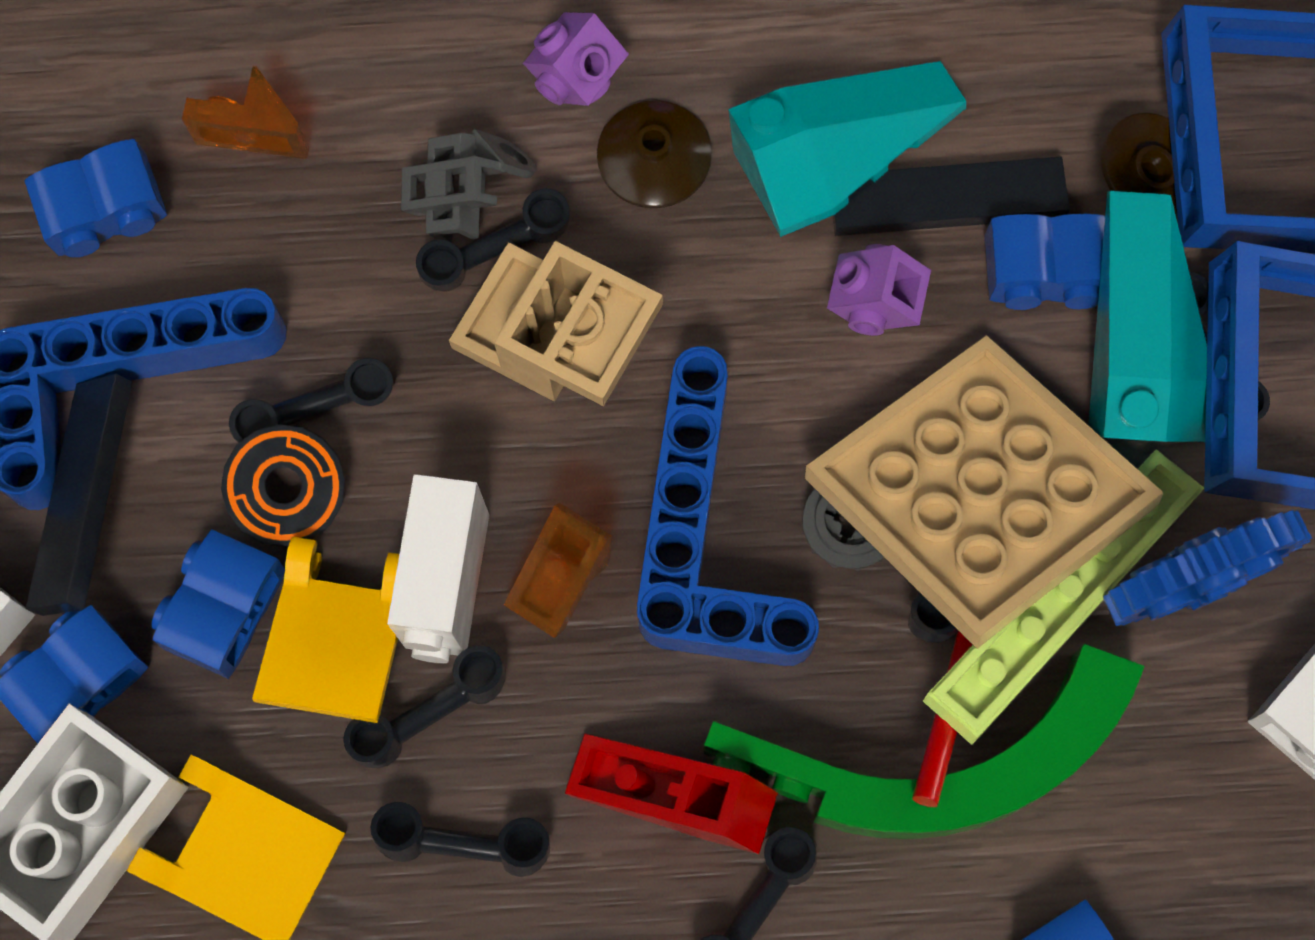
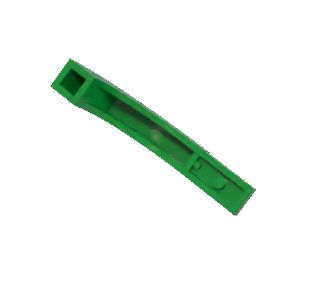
[704,644,1145,839]

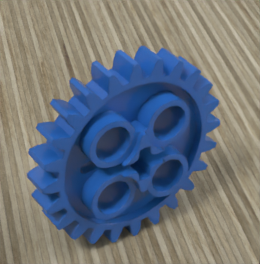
[1103,510,1312,626]

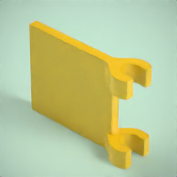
[252,536,400,723]
[126,754,346,940]

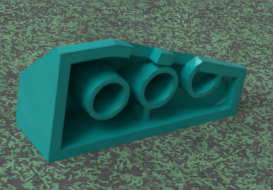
[728,61,967,237]
[1088,191,1207,442]

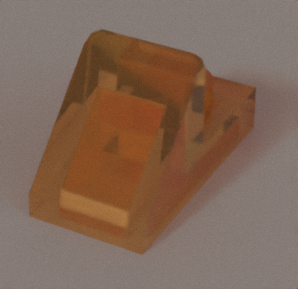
[182,66,309,159]
[504,502,612,638]

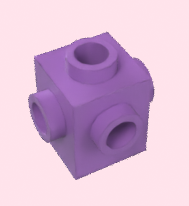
[523,12,629,106]
[827,244,931,336]

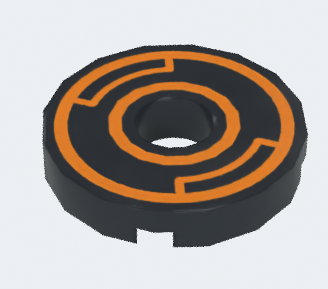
[221,424,346,547]

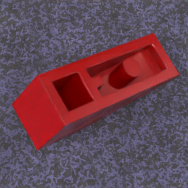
[565,734,778,854]

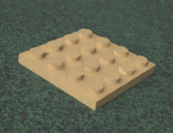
[805,335,1163,649]

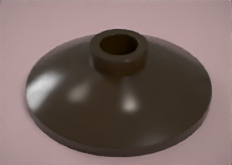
[597,100,712,208]
[1101,113,1178,222]

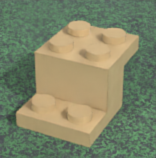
[449,241,663,407]

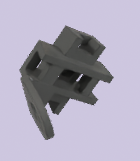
[401,129,537,242]

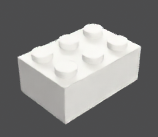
[0,704,189,940]

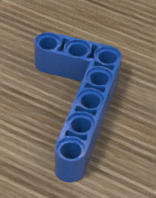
[0,288,287,510]
[637,346,819,666]

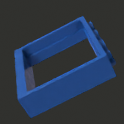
[1161,5,1315,254]
[1204,241,1315,510]

